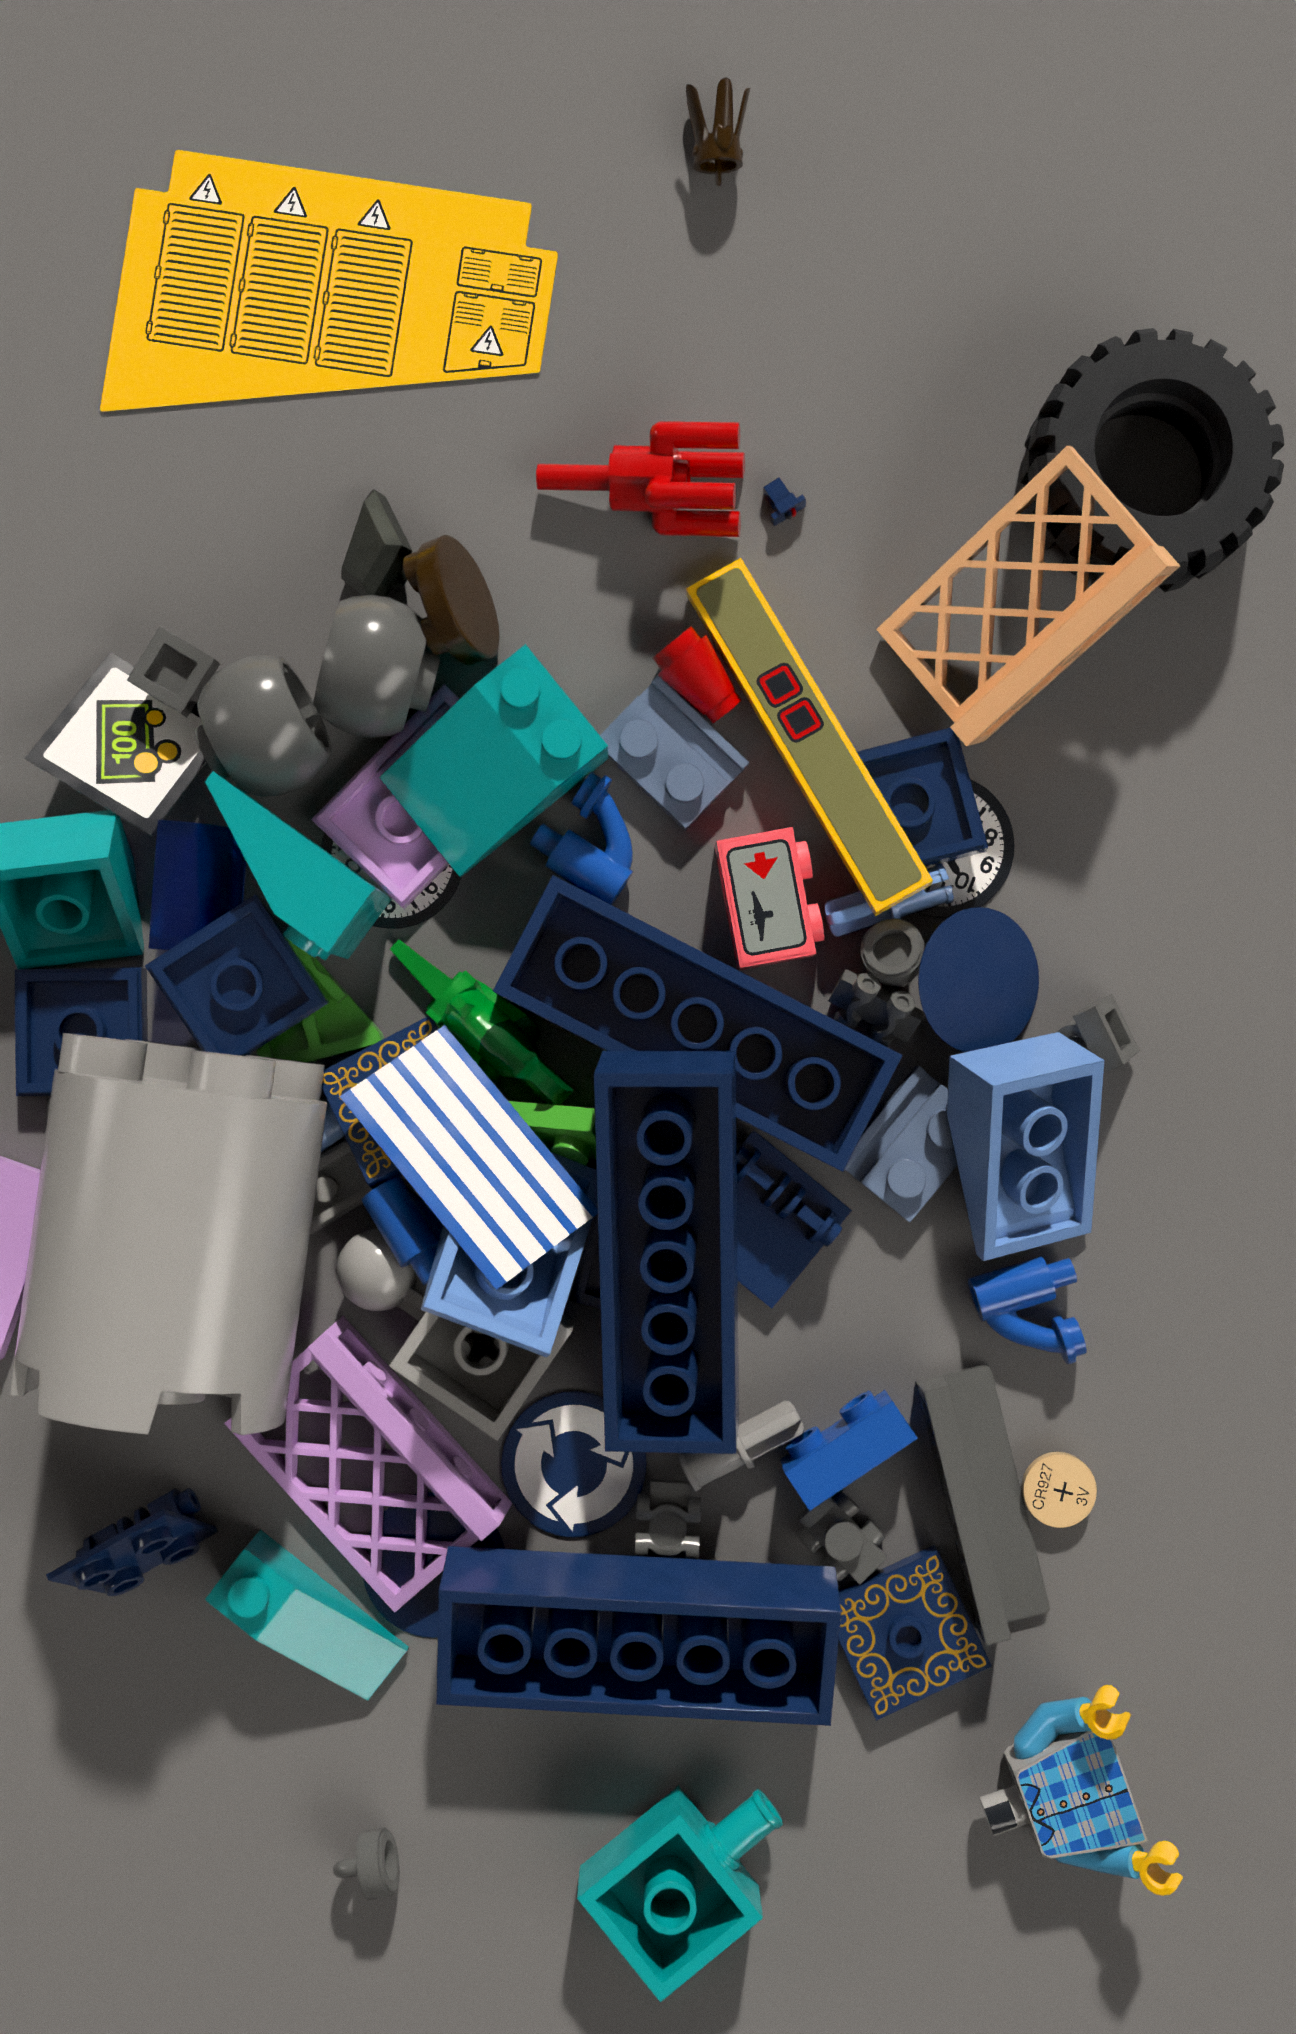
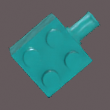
[577,1785,783,2002]

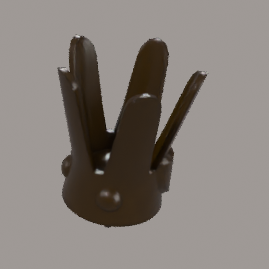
[686,77,750,186]

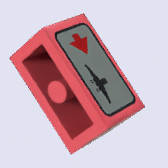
[714,827,824,971]

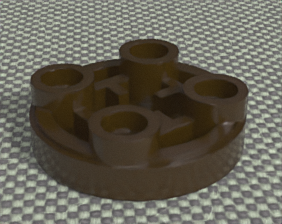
[403,535,500,665]

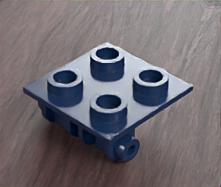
[736,1130,852,1309]
[46,1488,218,1596]

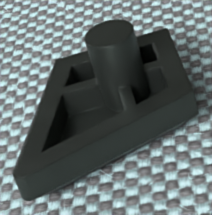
[341,489,412,597]

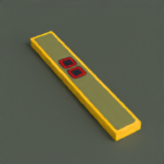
[686,558,933,916]

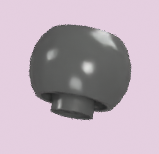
[313,595,441,738]
[194,654,332,797]

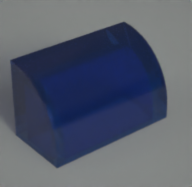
[148,820,246,952]

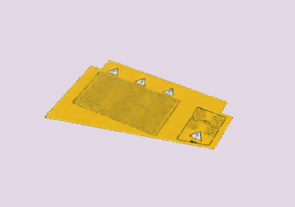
[100,150,558,412]

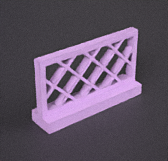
[224,1316,512,1613]

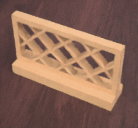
[876,445,1180,747]

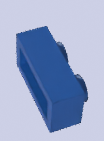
[780,1390,918,1511]

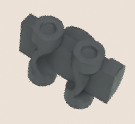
[828,969,924,1047]
[635,1479,701,1559]
[797,1491,887,1584]

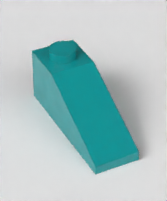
[204,1529,409,1701]

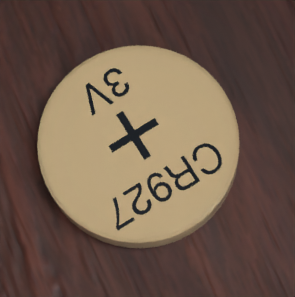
[1021,1452,1097,1528]

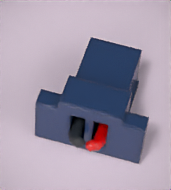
[763,477,806,527]

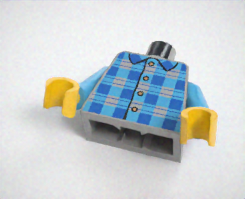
[979,1685,1183,1896]

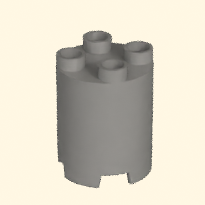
[10,1033,327,1435]

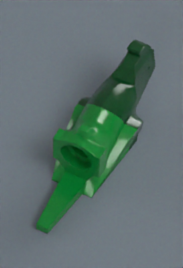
[390,939,574,1105]

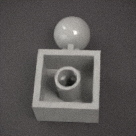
[336,1228,575,1441]

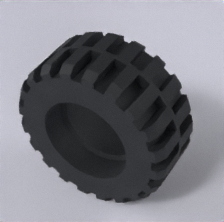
[1020,328,1285,593]

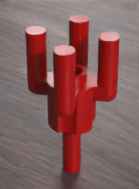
[536,421,745,537]

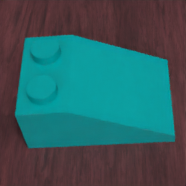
[379,644,609,878]
[205,771,392,961]

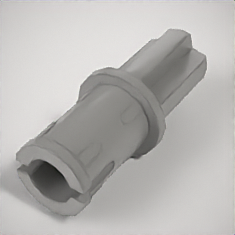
[678,1401,805,1491]

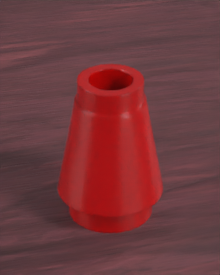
[652,626,742,724]

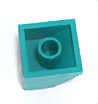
[0,810,144,969]

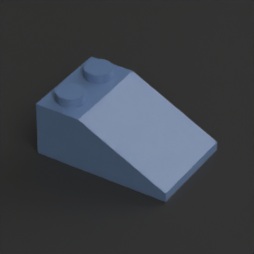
[947,1032,1104,1261]
[421,1152,598,1358]

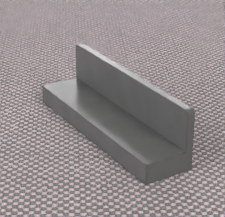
[915,1364,1050,1646]

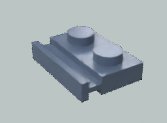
[600,675,749,831]
[845,1066,958,1222]

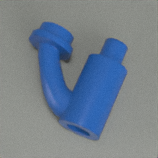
[530,772,633,905]
[361,1176,443,1285]
[968,1256,1087,1364]

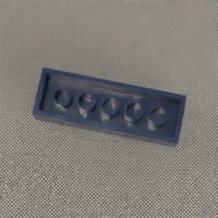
[493,875,903,1172]
[594,1051,739,1454]
[436,1546,841,1726]

